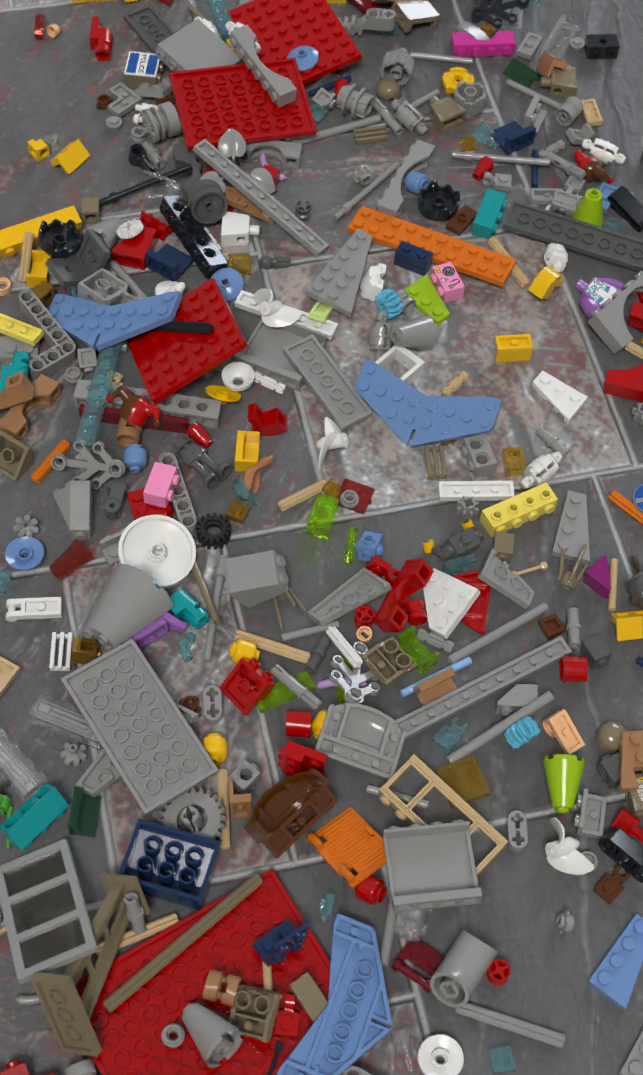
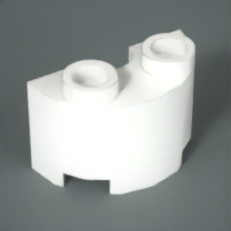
[360,263,386,302]

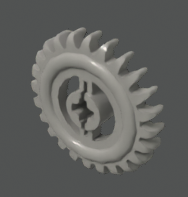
[157,786,227,840]

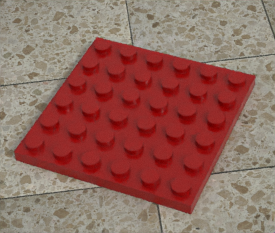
[126,278,248,405]

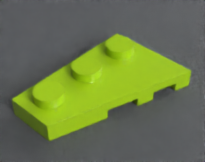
[404,274,450,325]

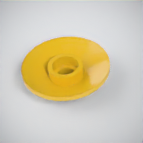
[205,385,241,405]

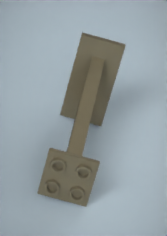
[30,873,151,1057]

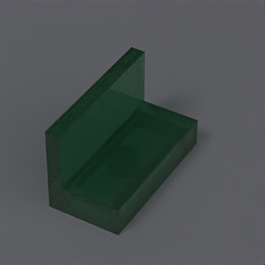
[503,57,542,88]
[68,787,102,837]

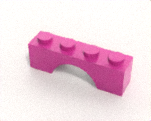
[450,31,516,57]

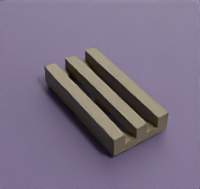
[353,125,388,145]
[424,445,447,480]

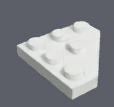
[423,568,481,639]

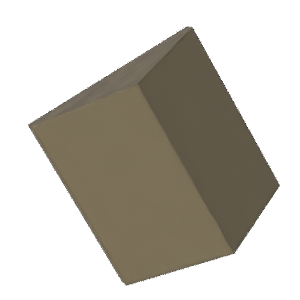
[0,430,34,481]

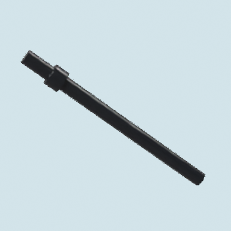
[99,163,192,206]

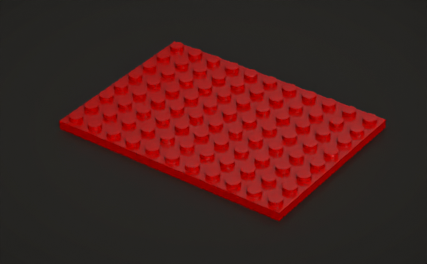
[75,868,331,1075]

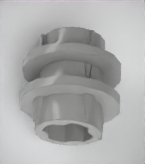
[336,83,374,120]

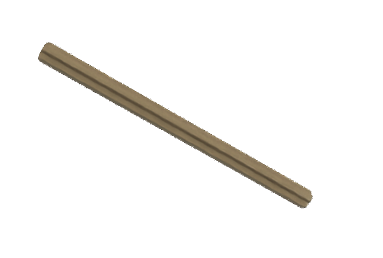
[103,873,263,1012]

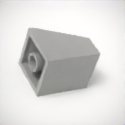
[223,550,289,608]

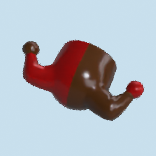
[573,149,614,183]
[106,385,161,428]

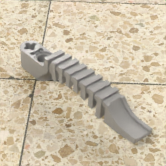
[338,8,396,36]

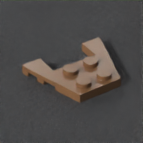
[618,730,643,793]

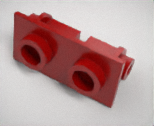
[140,210,173,242]

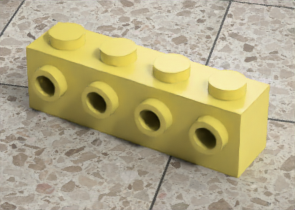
[480,482,558,537]

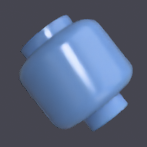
[404,171,430,195]
[123,444,147,473]

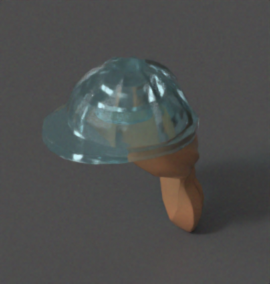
[233,455,274,506]

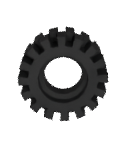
[196,513,231,550]

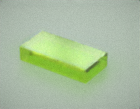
[345,526,358,564]

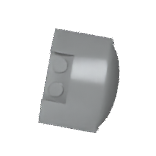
[314,703,406,780]

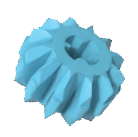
[375,288,403,320]
[504,717,541,748]

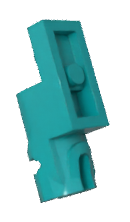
[0,351,31,392]
[156,584,210,630]

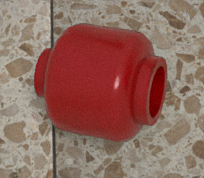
[354,874,387,905]

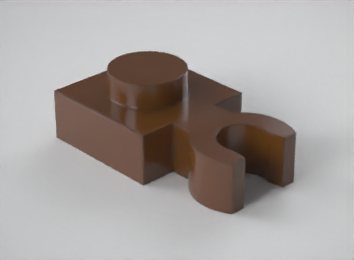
[593,865,630,905]

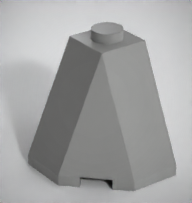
[53,481,93,541]

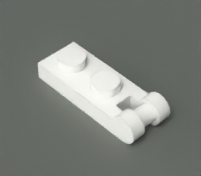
[5,597,62,622]

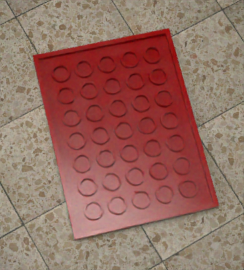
[226,0,362,85]
[169,58,317,151]

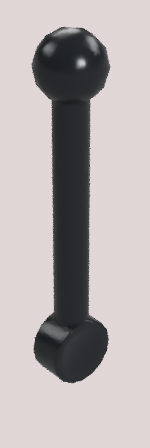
[267,1042,284,1075]

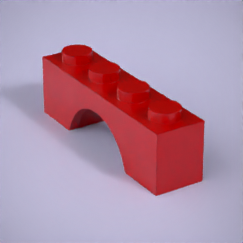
[373,559,434,633]

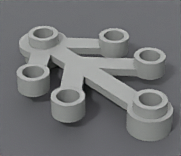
[51,439,125,490]
[329,642,380,704]

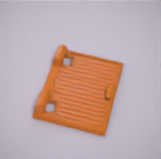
[306,806,386,889]

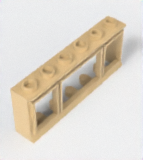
[379,754,508,877]

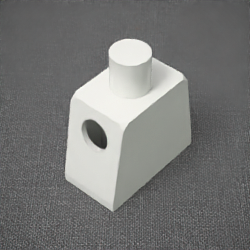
[221,211,260,247]

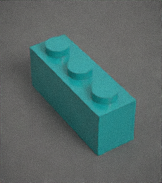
[471,188,508,240]
[0,783,69,851]

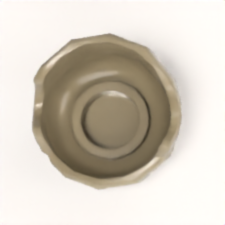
[376,78,401,101]
[595,721,627,753]

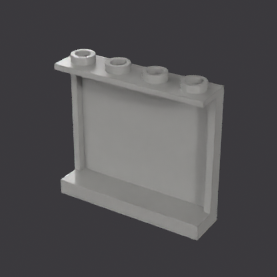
[156,18,242,72]
[234,314,326,392]
[383,820,482,913]

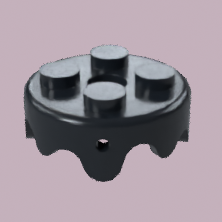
[418,180,460,221]
[37,219,82,258]

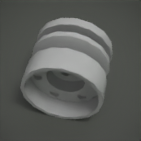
[141,101,181,143]

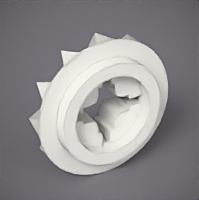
[116,219,144,239]

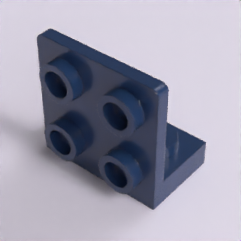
[489,121,536,154]
[145,244,194,281]
[252,919,310,967]

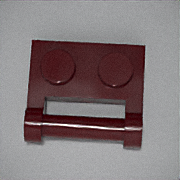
[391,935,445,994]

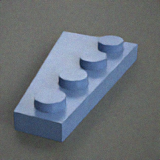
[587,914,643,1011]

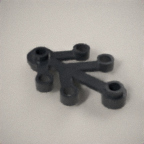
[471,0,530,29]

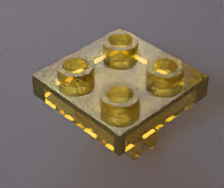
[435,756,490,808]

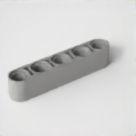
[159,452,197,536]

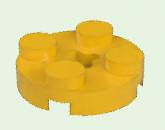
[442,67,474,94]

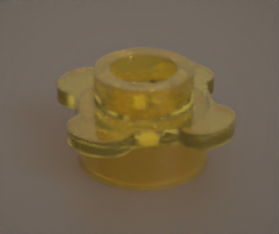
[460,136,477,151]
[322,478,340,500]

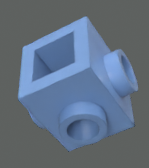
[355,531,384,561]

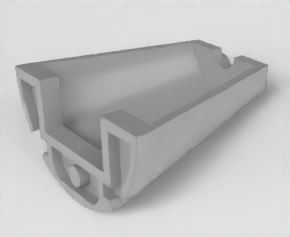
[82,564,174,648]

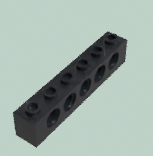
[159,195,228,278]

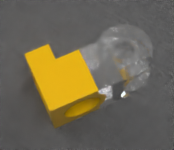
[27,133,60,162]

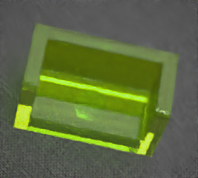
[307,494,339,540]
[397,626,439,675]

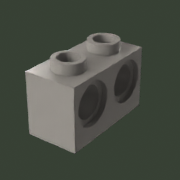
[460,434,497,478]

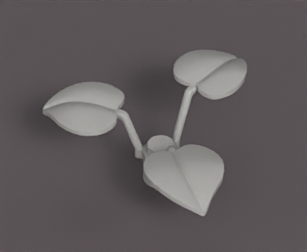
[200,128,276,194]

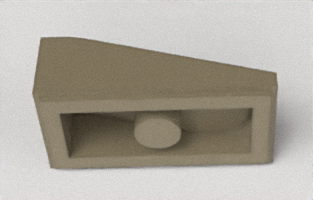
[289,972,328,1023]

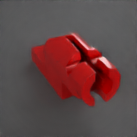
[89,16,113,61]

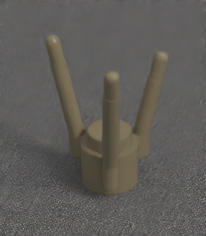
[556,544,589,591]
[272,587,306,630]

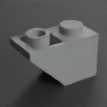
[495,684,538,717]

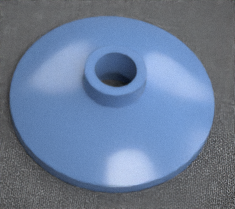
[287,46,319,71]
[211,268,244,302]
[5,536,44,571]

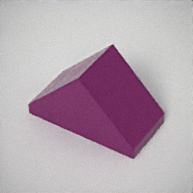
[583,556,611,599]

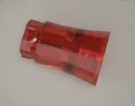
[49,539,94,581]

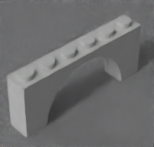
[587,270,643,354]

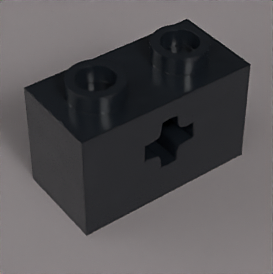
[584,34,620,59]

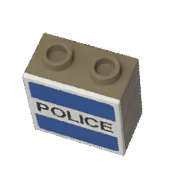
[124,51,164,88]

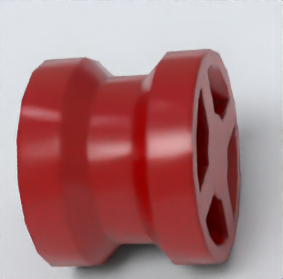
[354,605,374,628]
[486,959,511,986]

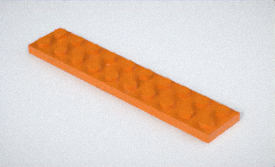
[347,206,517,287]

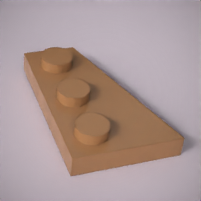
[224,186,275,225]

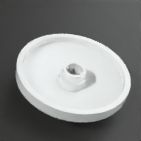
[118,515,196,589]

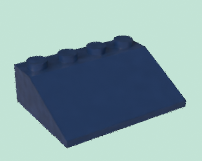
[118,819,221,910]

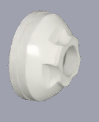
[221,362,255,391]

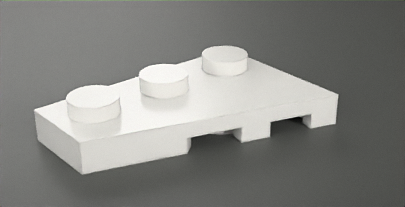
[532,370,588,424]

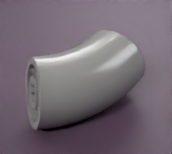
[430,929,498,1008]

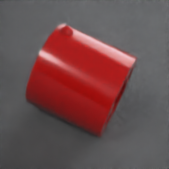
[559,654,588,684]
[286,710,311,738]

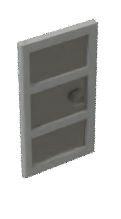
[0,839,98,984]

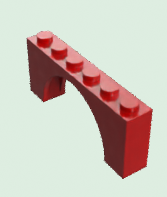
[604,301,643,402]

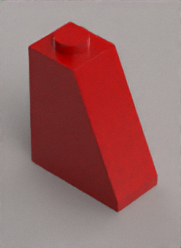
[111,227,158,271]

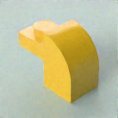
[528,266,565,299]

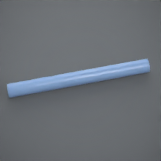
[400,656,472,697]

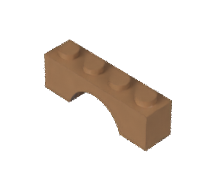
[0,371,34,410]
[0,374,61,441]

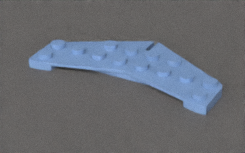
[48,292,182,351]
[355,359,503,448]
[277,914,393,1075]

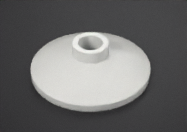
[418,1034,464,1075]

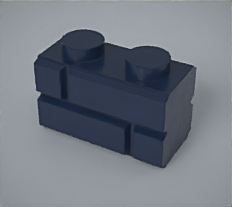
[394,241,433,276]

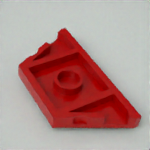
[453,570,491,635]

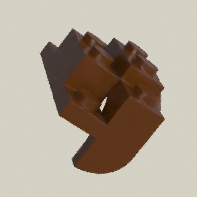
[243,768,338,859]

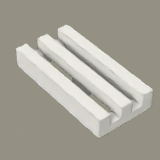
[49,632,73,671]

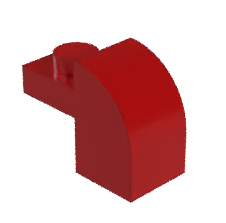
[247,403,287,436]

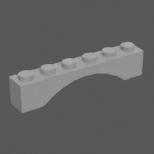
[229,25,297,107]
[376,139,435,218]

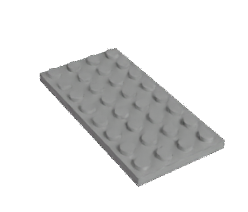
[61,638,219,817]

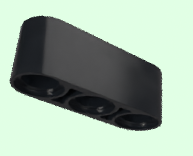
[608,186,643,232]
[599,827,643,883]

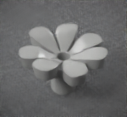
[13,514,39,537]
[60,741,87,766]

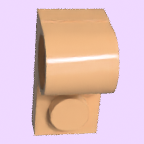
[542,709,585,755]

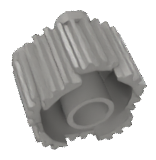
[381,48,415,86]
[453,81,486,119]

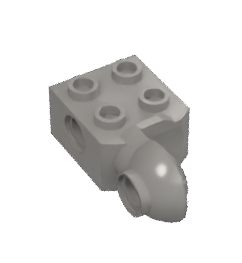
[77,267,143,306]

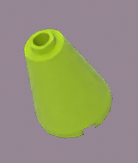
[571,189,604,227]
[543,754,585,814]

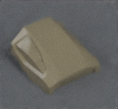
[361,636,418,687]
[229,985,283,1043]

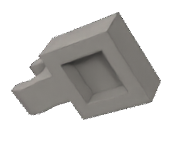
[482,172,512,191]
[564,175,586,195]

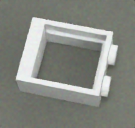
[375,345,425,385]

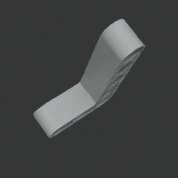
[18,289,76,379]

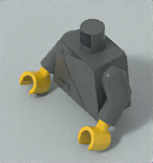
[422,519,484,566]

